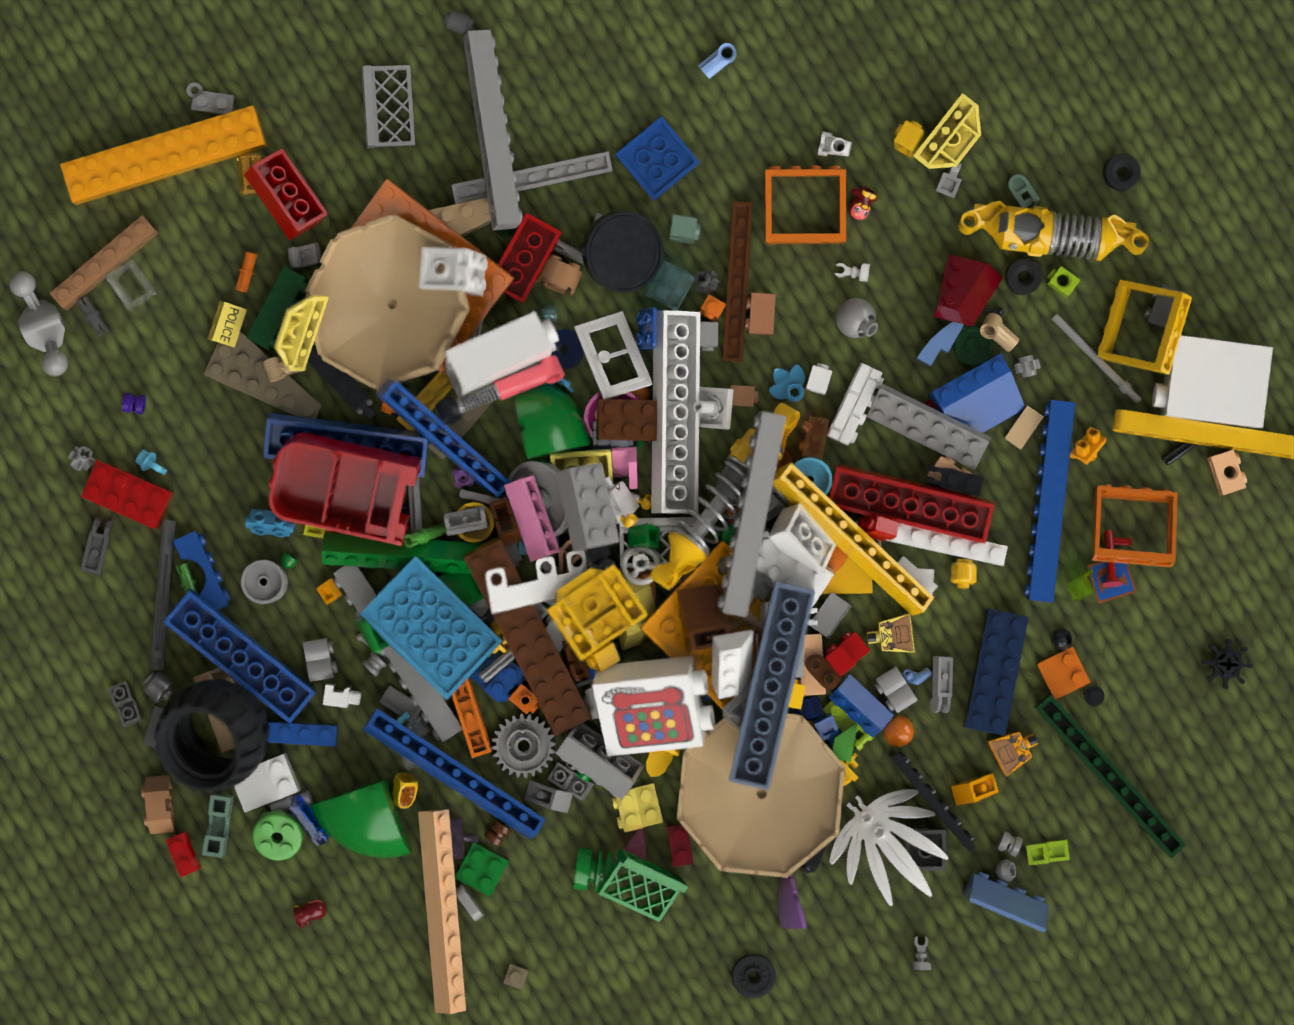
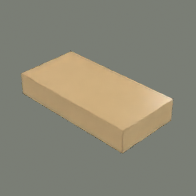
[1004,405,1044,450]

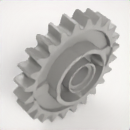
[491,713,556,778]

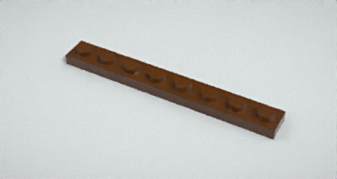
[722,201,753,363]

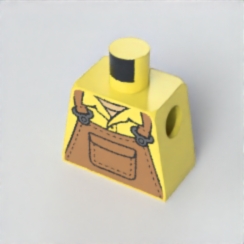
[867,614,915,652]

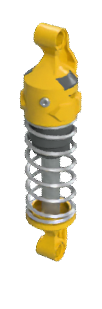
[651,403,800,589]

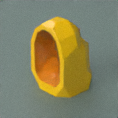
[392,772,418,809]

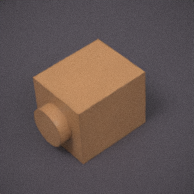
[730,385,758,408]

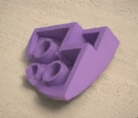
[777,874,807,929]

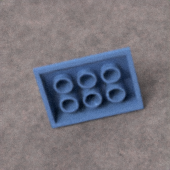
[963,871,1049,933]

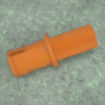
[236,252,258,293]

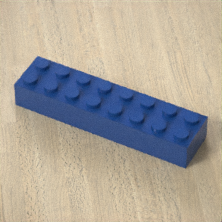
[263,413,429,477]
[163,588,316,724]

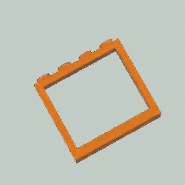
[765,166,846,244]
[1091,484,1178,567]

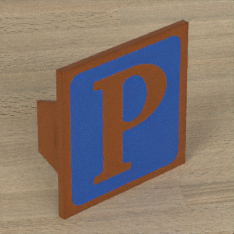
[1086,561,1137,604]

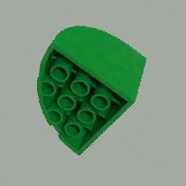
[514,383,593,460]
[310,778,412,858]

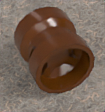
[484,819,511,847]

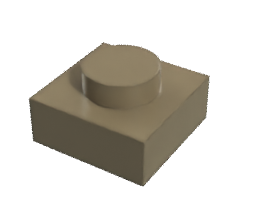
[503,963,529,990]

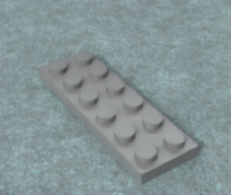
[867,384,991,470]

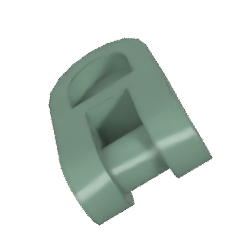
[1008,174,1040,208]

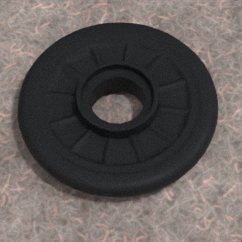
[732,954,776,998]

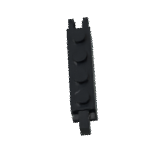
[308,341,377,419]

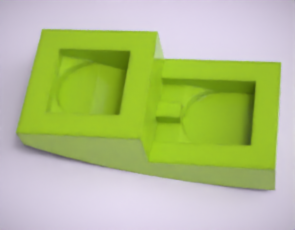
[1026,839,1070,865]

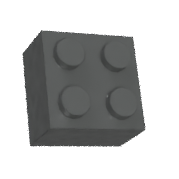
[904,828,946,871]

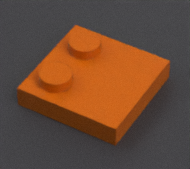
[1036,646,1091,700]

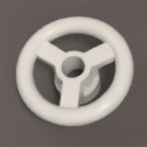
[621,547,661,585]

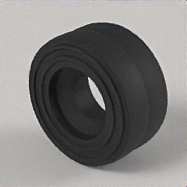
[1103,154,1141,191]
[1005,258,1042,295]

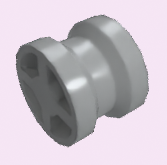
[362,652,387,676]

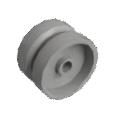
[241,560,288,604]

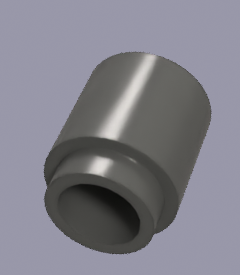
[443,10,475,35]

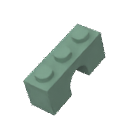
[669,214,701,245]
[202,793,234,858]

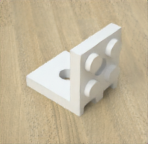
[419,247,488,296]

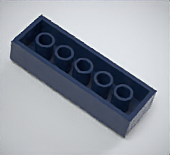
[963,609,1029,736]

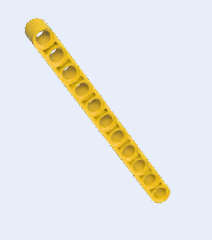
[1113,410,1294,459]

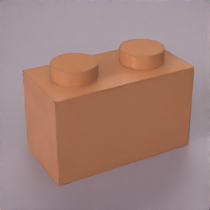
[745,293,776,336]

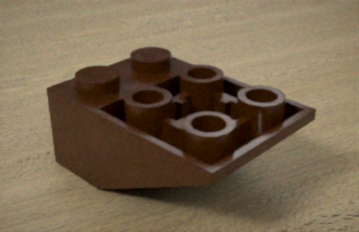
[677,584,730,651]

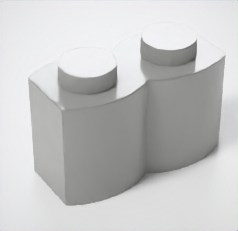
[303,637,338,682]
[874,666,918,713]

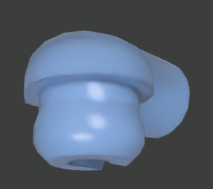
[902,667,933,685]

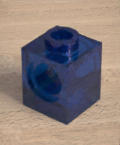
[792,695,824,721]

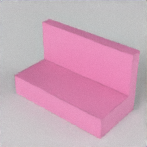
[612,447,638,489]

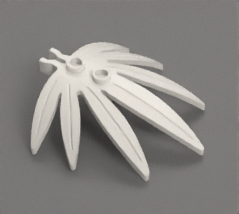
[830,789,949,906]

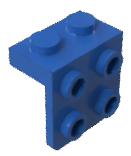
[636,307,663,350]

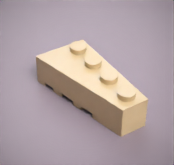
[429,198,491,237]

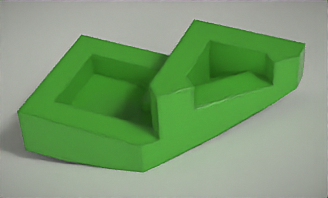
[832,724,857,762]

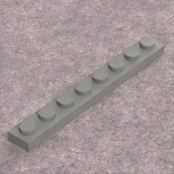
[451,151,613,204]

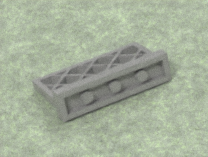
[361,65,415,149]

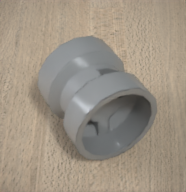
[996,831,1023,857]

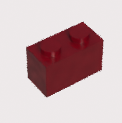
[667,823,694,867]

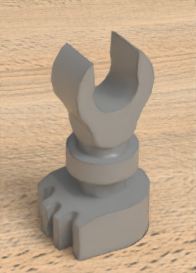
[913,936,931,970]

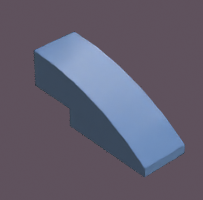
[916,322,964,367]

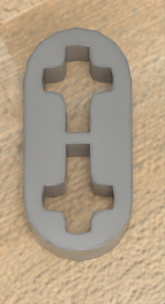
[456,885,484,921]

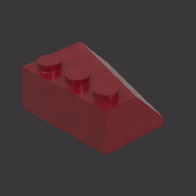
[933,254,1003,326]

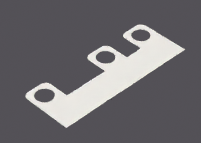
[486,550,588,614]

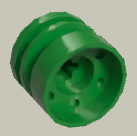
[574,847,614,892]

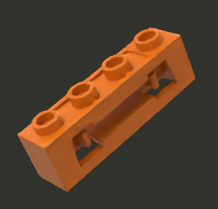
[452,677,493,758]

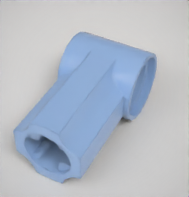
[698,43,736,79]

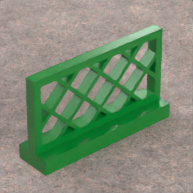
[597,848,689,922]

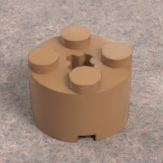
[536,254,582,296]

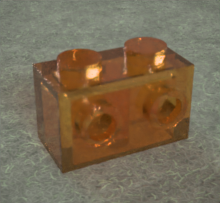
[798,416,829,460]

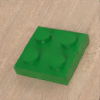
[455,842,509,897]

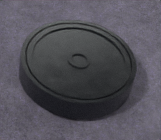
[582,211,663,292]

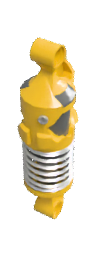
[958,201,1149,261]

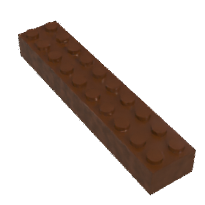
[462,537,591,736]

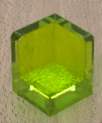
[1065,569,1095,602]

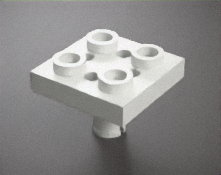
[693,387,733,430]

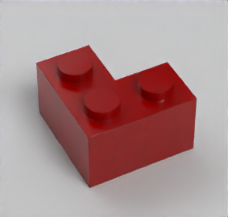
[823,631,870,677]

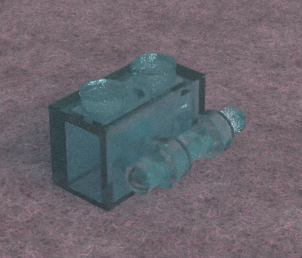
[644,260,695,311]

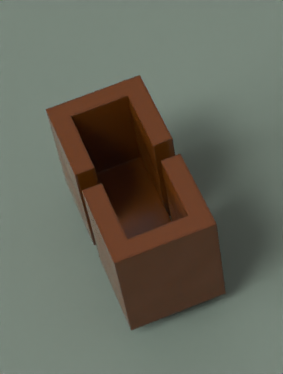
[489,497,522,547]

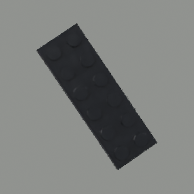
[889,751,976,852]

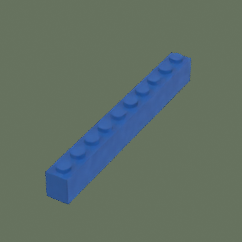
[1024,400,1075,603]
[362,709,546,839]

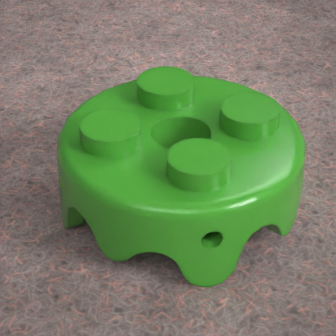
[252,809,304,861]

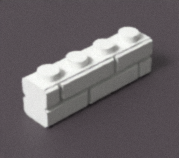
[826,363,884,446]

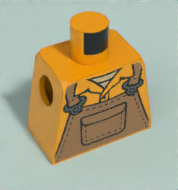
[987,731,1038,776]

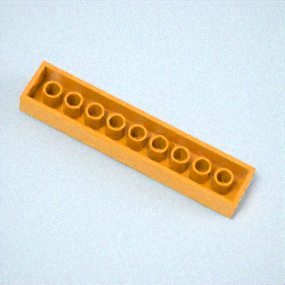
[60,105,268,205]

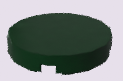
[953,326,994,366]

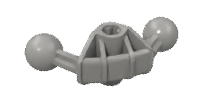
[9,271,68,376]

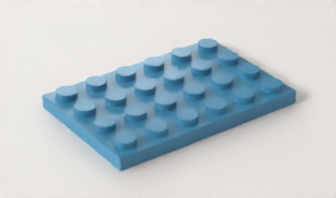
[359,556,502,700]

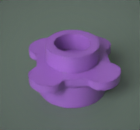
[452,469,474,489]

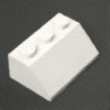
[711,630,753,699]

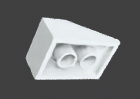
[768,503,836,574]
[234,753,301,812]

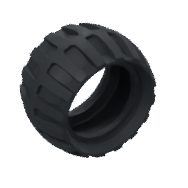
[155,679,270,792]

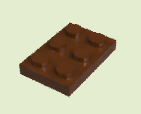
[596,399,657,441]

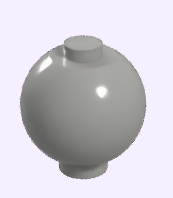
[836,298,878,338]

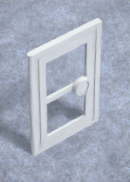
[574,311,653,399]

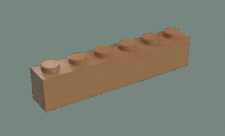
[50,215,158,310]

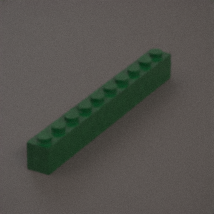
[1033,694,1186,859]

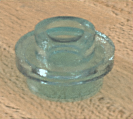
[542,304,557,323]

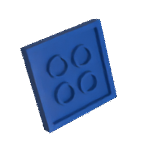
[615,116,700,201]

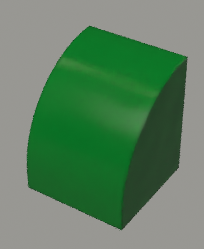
[628,523,660,549]

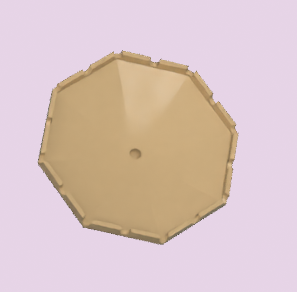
[305,215,470,390]
[677,714,845,878]

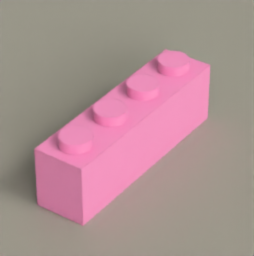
[504,475,560,562]

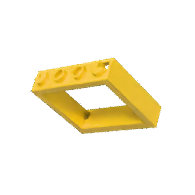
[1097,280,1192,375]

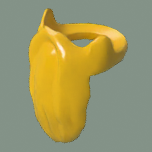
[646,748,682,777]

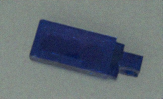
[290,794,329,846]

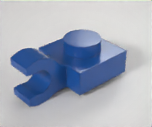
[813,713,840,748]

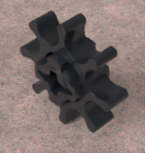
[1201,639,1253,689]

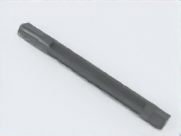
[149,520,176,671]

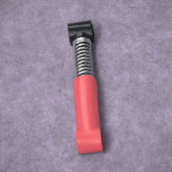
[435,356,565,425]

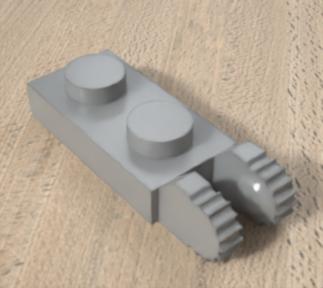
[930,656,953,713]

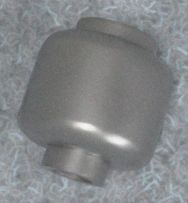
[143,672,173,702]

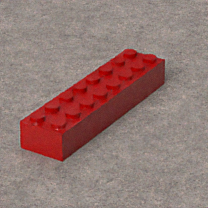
[829,464,995,544]

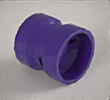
[122,392,146,415]

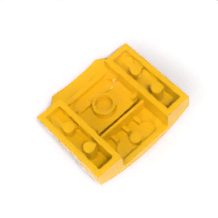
[547,565,648,661]

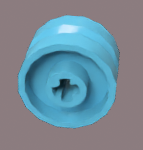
[794,458,832,495]

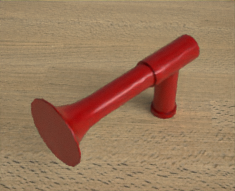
[1102,530,1132,588]

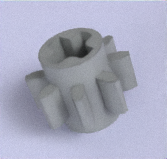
[1014,355,1041,378]
[68,446,95,471]

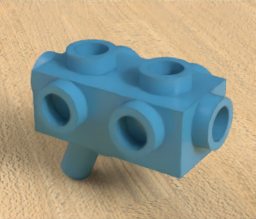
[245,509,296,538]

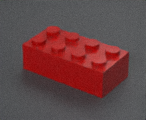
[244,148,328,241]
[498,213,562,303]
[81,460,174,529]

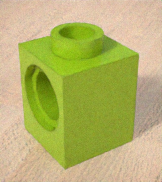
[1047,266,1080,298]

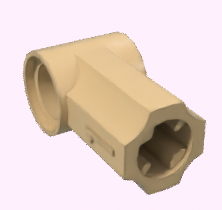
[980,313,1020,352]
[263,357,306,382]

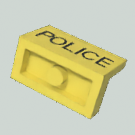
[207,301,247,348]

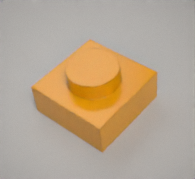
[316,578,342,605]

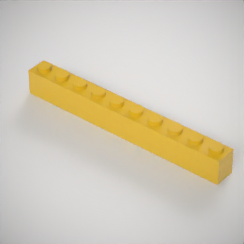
[773,463,934,616]

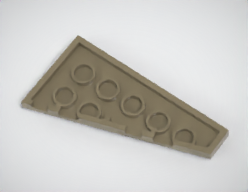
[204,331,322,419]

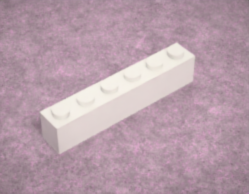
[885,523,1008,566]

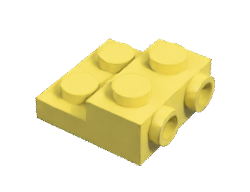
[612,783,663,833]

